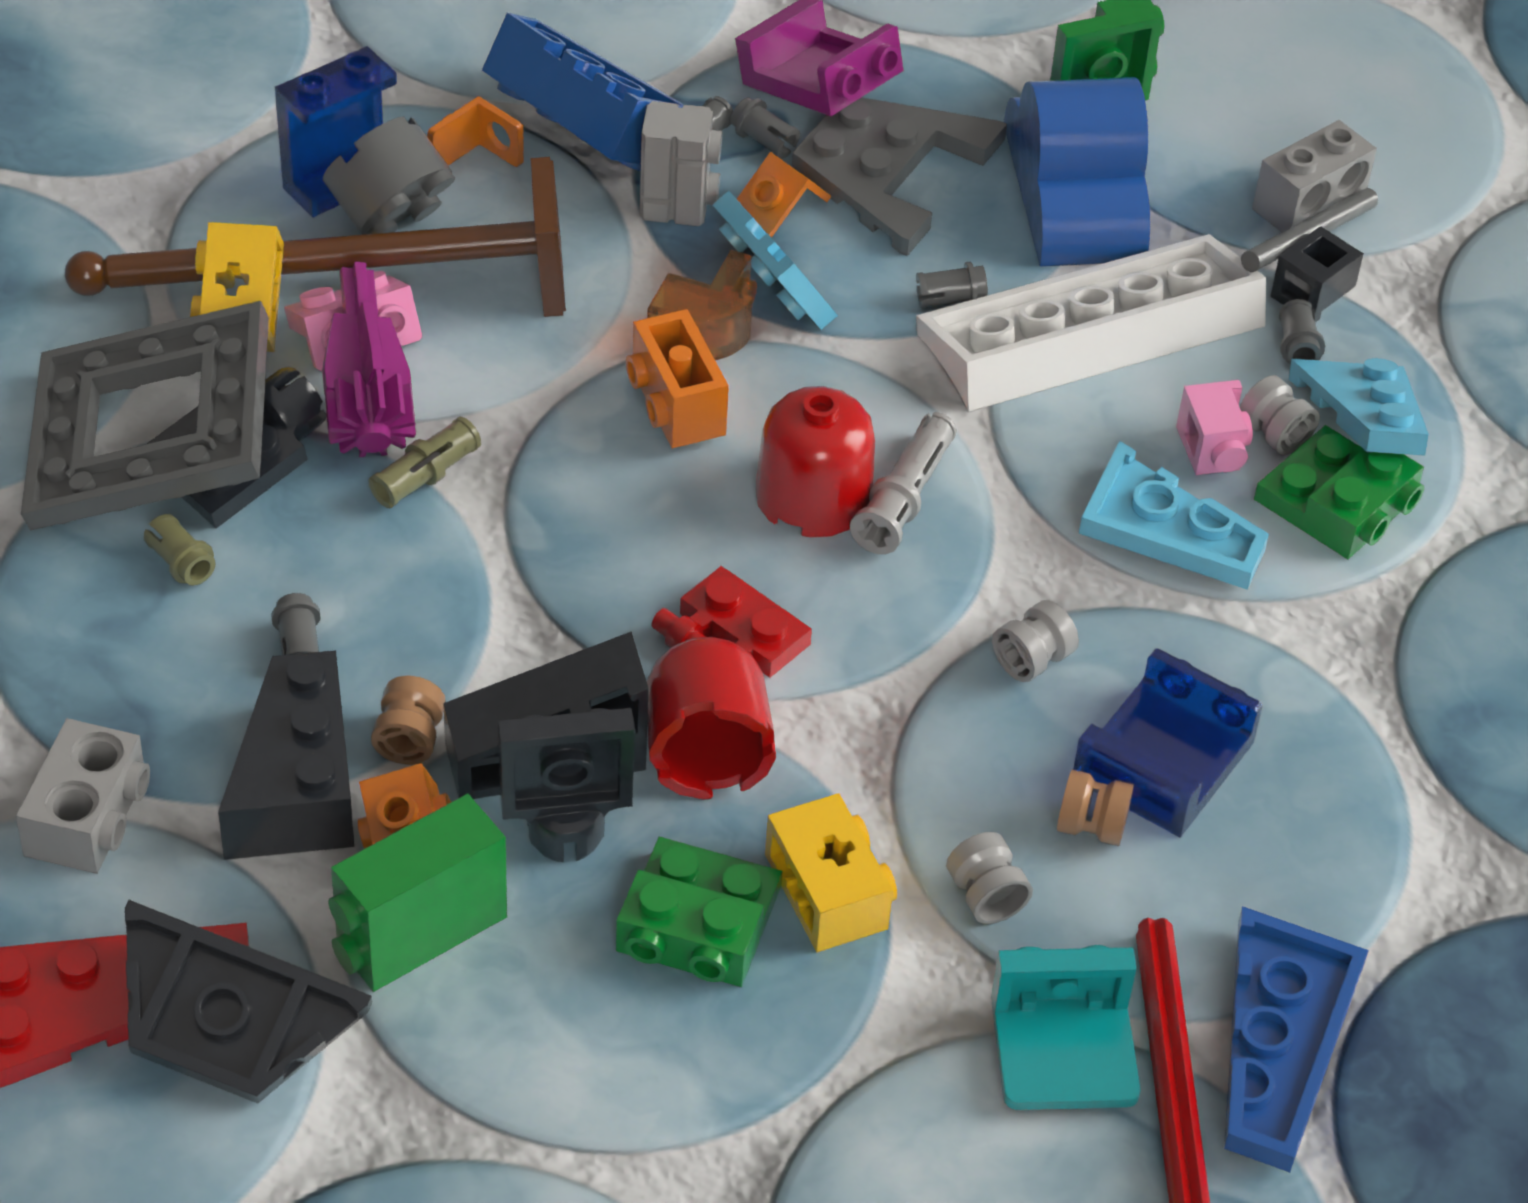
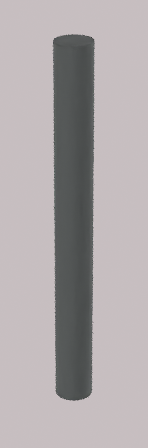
[1241,188,1378,272]

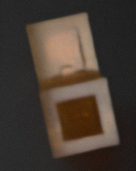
[647,250,757,360]

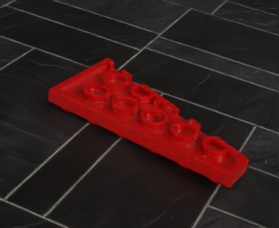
[0,922,249,1088]

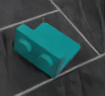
[991,945,1141,1110]

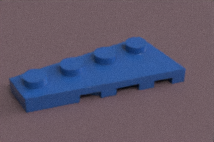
[1224,906,1369,1173]

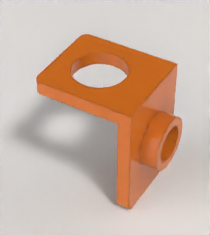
[427,96,524,167]
[737,151,832,238]

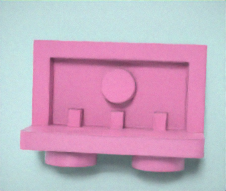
[284,271,422,371]

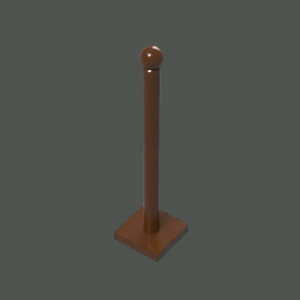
[64,157,566,317]

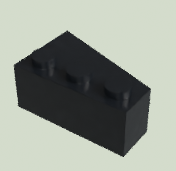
[443,631,649,799]
[218,650,355,860]

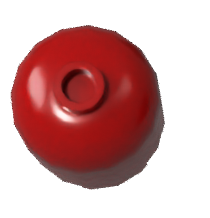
[755,386,875,537]
[647,637,776,799]

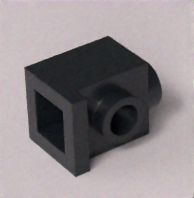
[1270,226,1364,322]

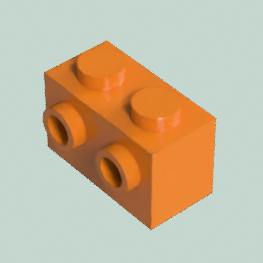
[626,309,729,449]

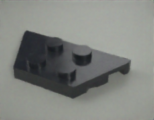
[124,900,372,1104]

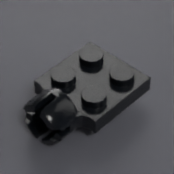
[145,366,327,528]
[498,708,635,862]

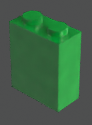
[328,794,507,992]

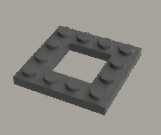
[21,301,269,531]

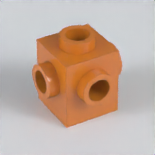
[357,763,451,849]

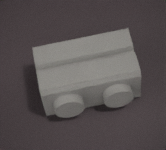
[640,101,722,226]

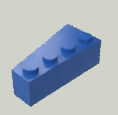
[482,12,684,171]

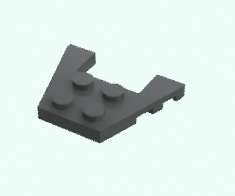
[792,97,1007,256]

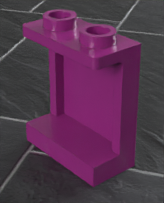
[735,0,904,116]

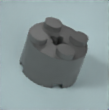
[323,116,455,235]

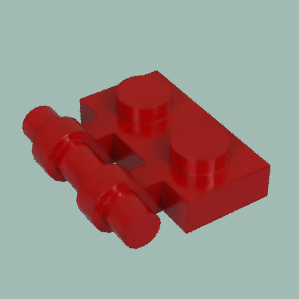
[651,565,812,678]

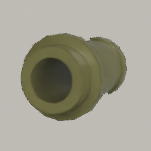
[144,514,216,586]

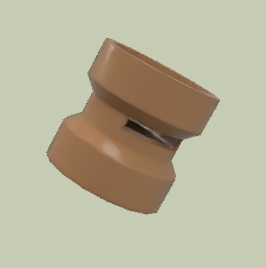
[371,675,446,765]
[1057,769,1134,846]

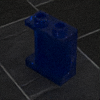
[275,46,397,218]
[1073,648,1263,838]

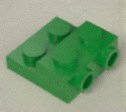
[1050,0,1165,101]
[1254,425,1425,560]
[616,836,782,987]

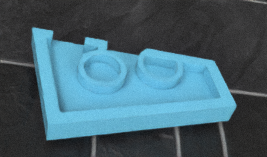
[713,190,838,330]
[1289,358,1429,456]
[1079,441,1269,590]

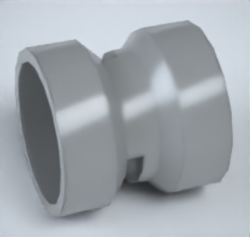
[1240,375,1320,455]
[992,600,1079,682]
[946,832,1033,924]

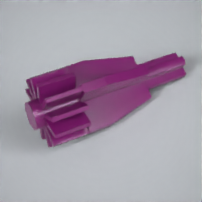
[322,262,416,458]

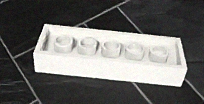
[916,234,1266,412]

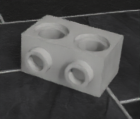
[1252,120,1377,232]
[16,718,150,874]

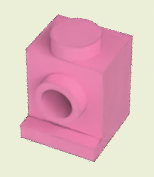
[1176,380,1253,475]

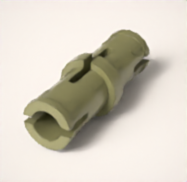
[368,416,481,509]

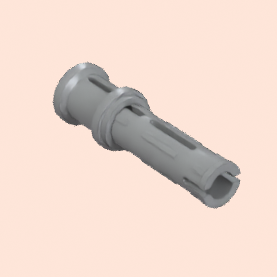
[850,412,957,554]

